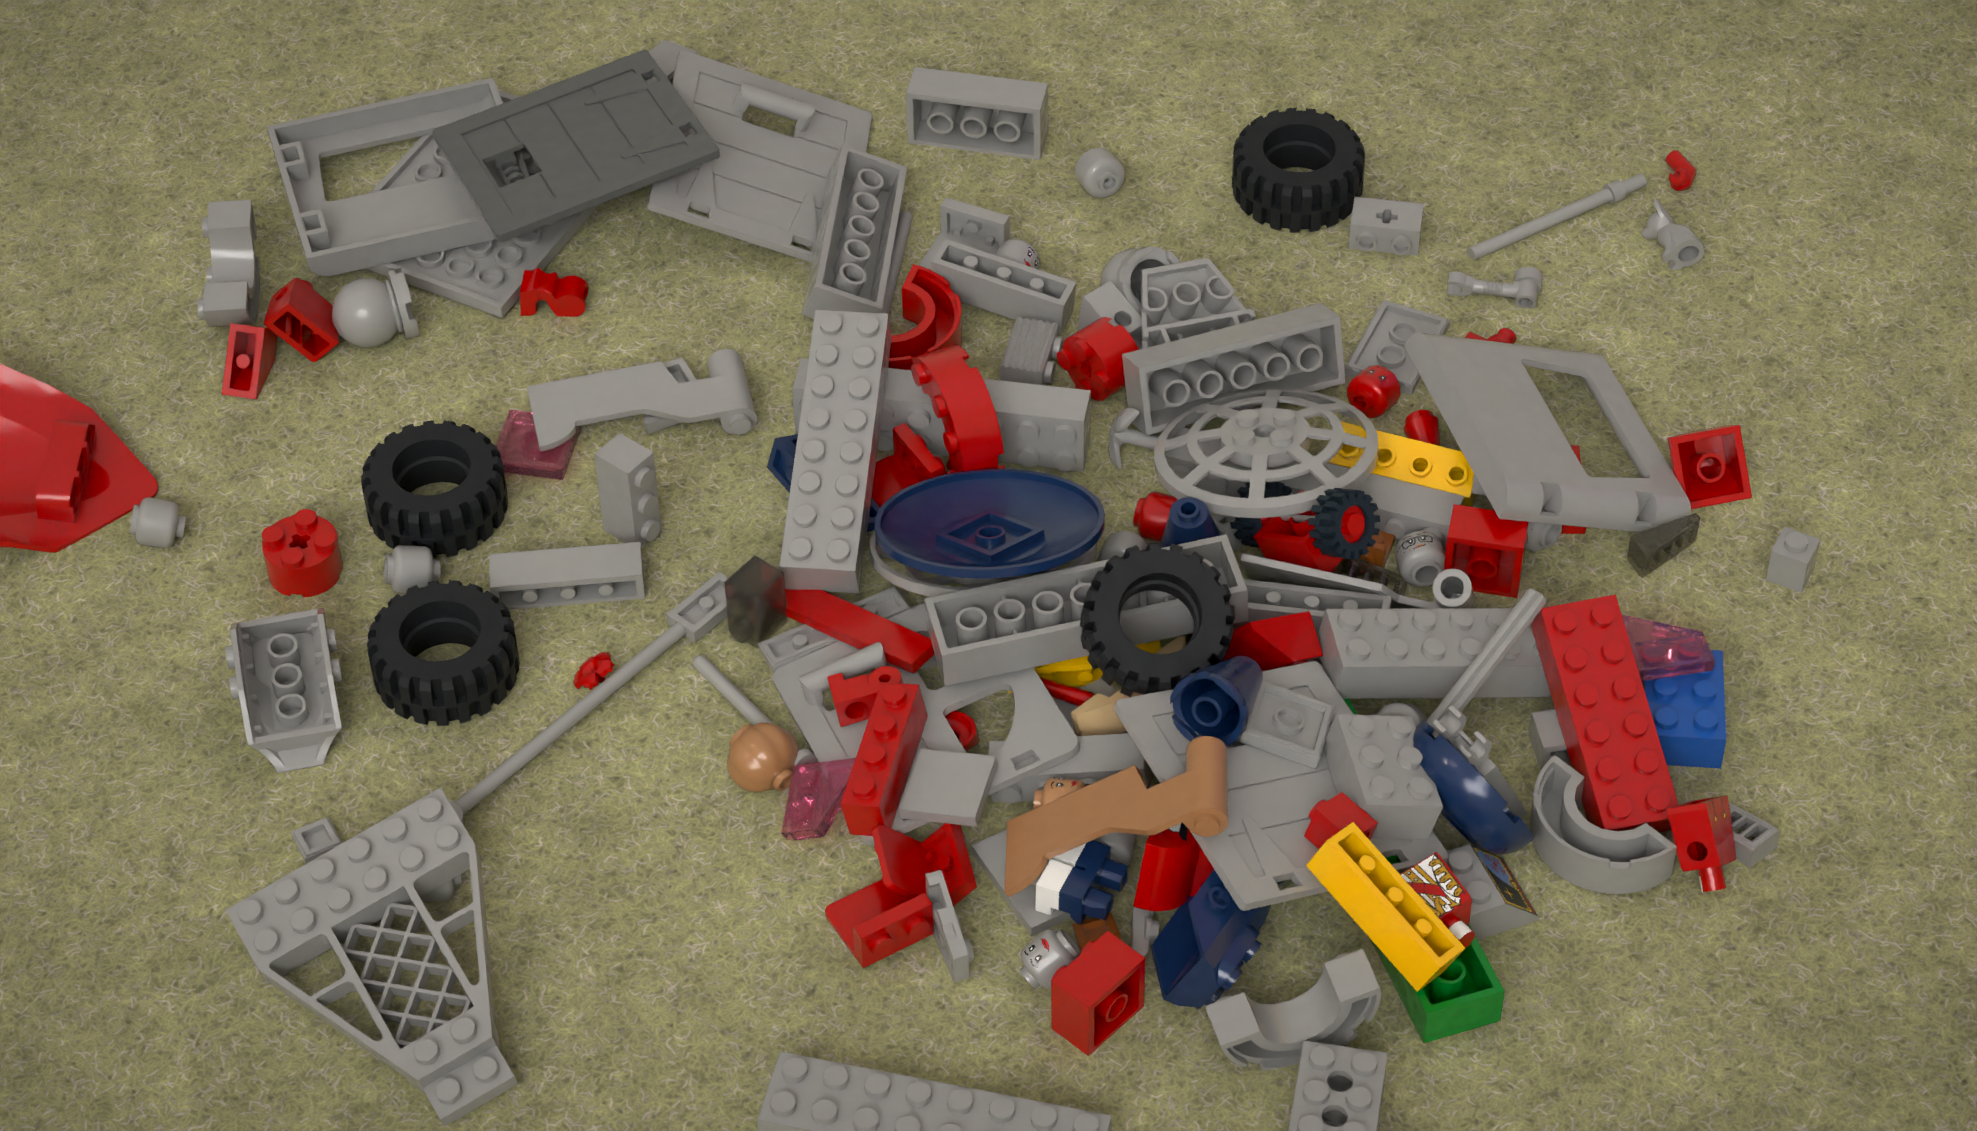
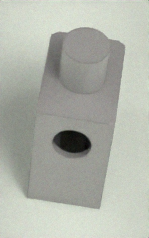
[1077,281,1142,350]

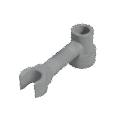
[1447,267,1543,309]

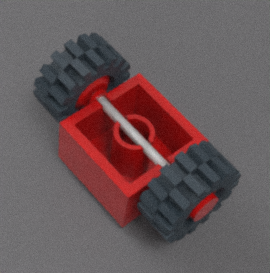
[1230,482,1380,573]

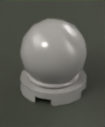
[1099,246,1181,315]
[332,268,420,348]

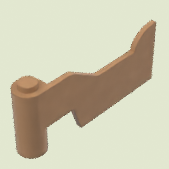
[1004,736,1228,897]

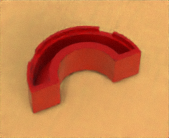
[888,264,962,370]
[911,345,1005,474]

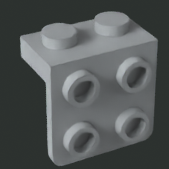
[920,197,1010,270]

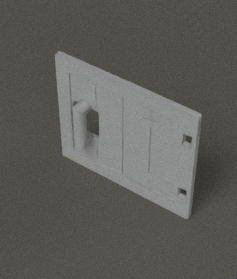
[647,50,872,262]
[1114,661,1449,911]

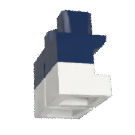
[1035,840,1129,925]

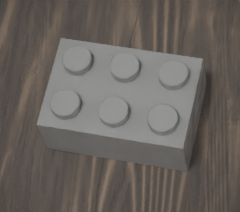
[1323,714,1443,840]

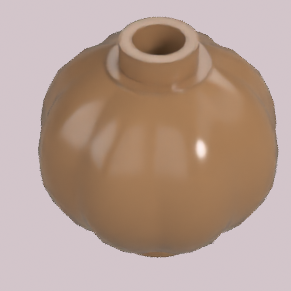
[727,723,799,792]

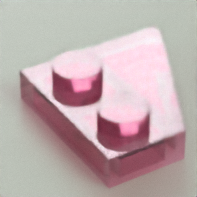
[1622,615,1715,681]
[781,758,855,841]

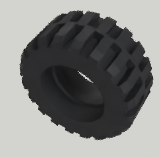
[1232,108,1365,233]
[361,420,508,559]
[1080,542,1235,697]
[367,580,520,726]

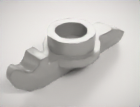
[1131,907,1159,958]

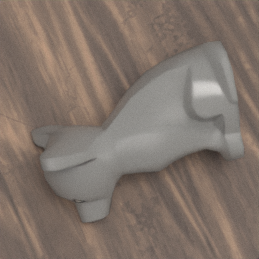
[1641,199,1705,271]

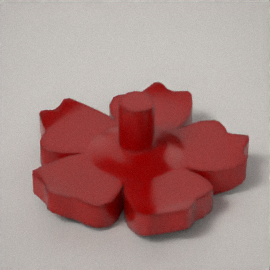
[573,652,615,690]

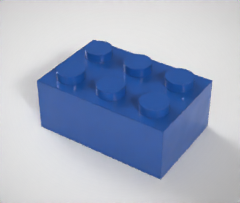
[1639,646,1726,768]

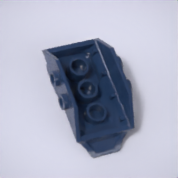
[1150,869,1292,1010]

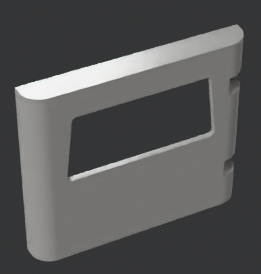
[266,78,529,276]
[1404,332,1691,536]

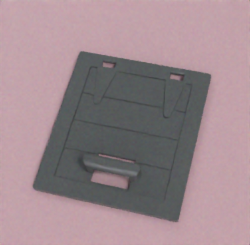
[432,50,720,242]

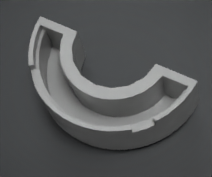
[197,200,260,327]
[1530,755,1677,894]
[1205,949,1381,1071]

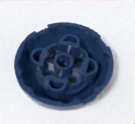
[1413,720,1535,854]

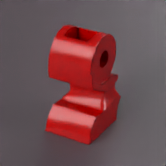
[520,268,589,317]

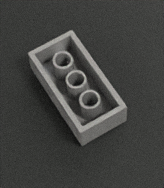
[906,67,1048,160]

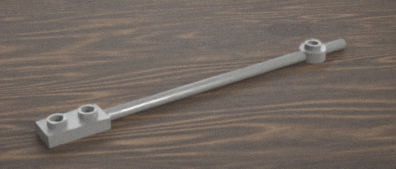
[449,572,748,827]

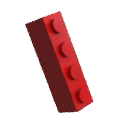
[840,682,928,836]

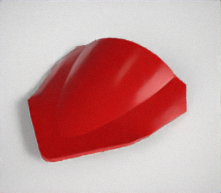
[0,363,158,553]

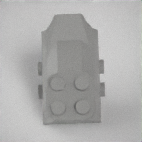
[225,608,342,773]

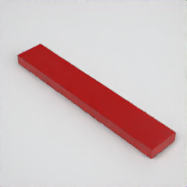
[740,564,935,674]

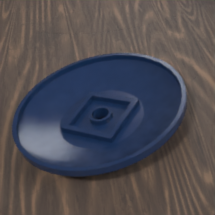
[875,469,1105,579]

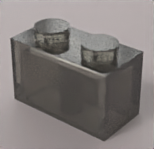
[724,555,788,649]

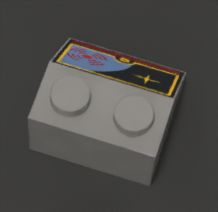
[1446,844,1539,940]

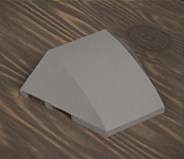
[1141,258,1256,349]

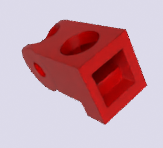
[827,666,903,727]

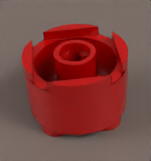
[1057,317,1139,401]
[262,509,343,597]

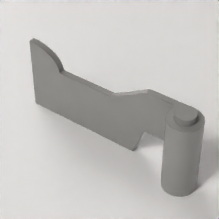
[527,349,757,452]
[1240,553,1477,609]

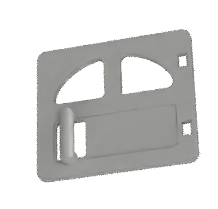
[773,584,1080,846]

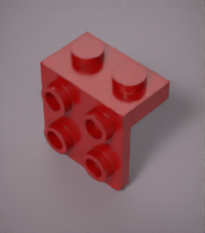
[871,423,946,508]
[872,823,977,906]
[825,879,934,968]

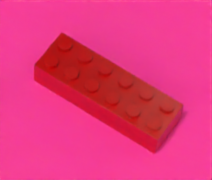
[1531,594,1679,832]

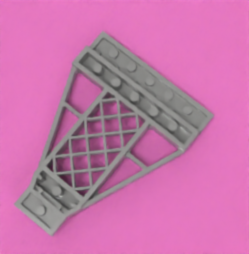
[226,787,519,1126]

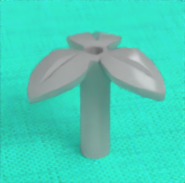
[1108,408,1166,469]

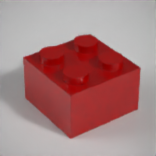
[1444,504,1529,598]
[1051,931,1145,1056]

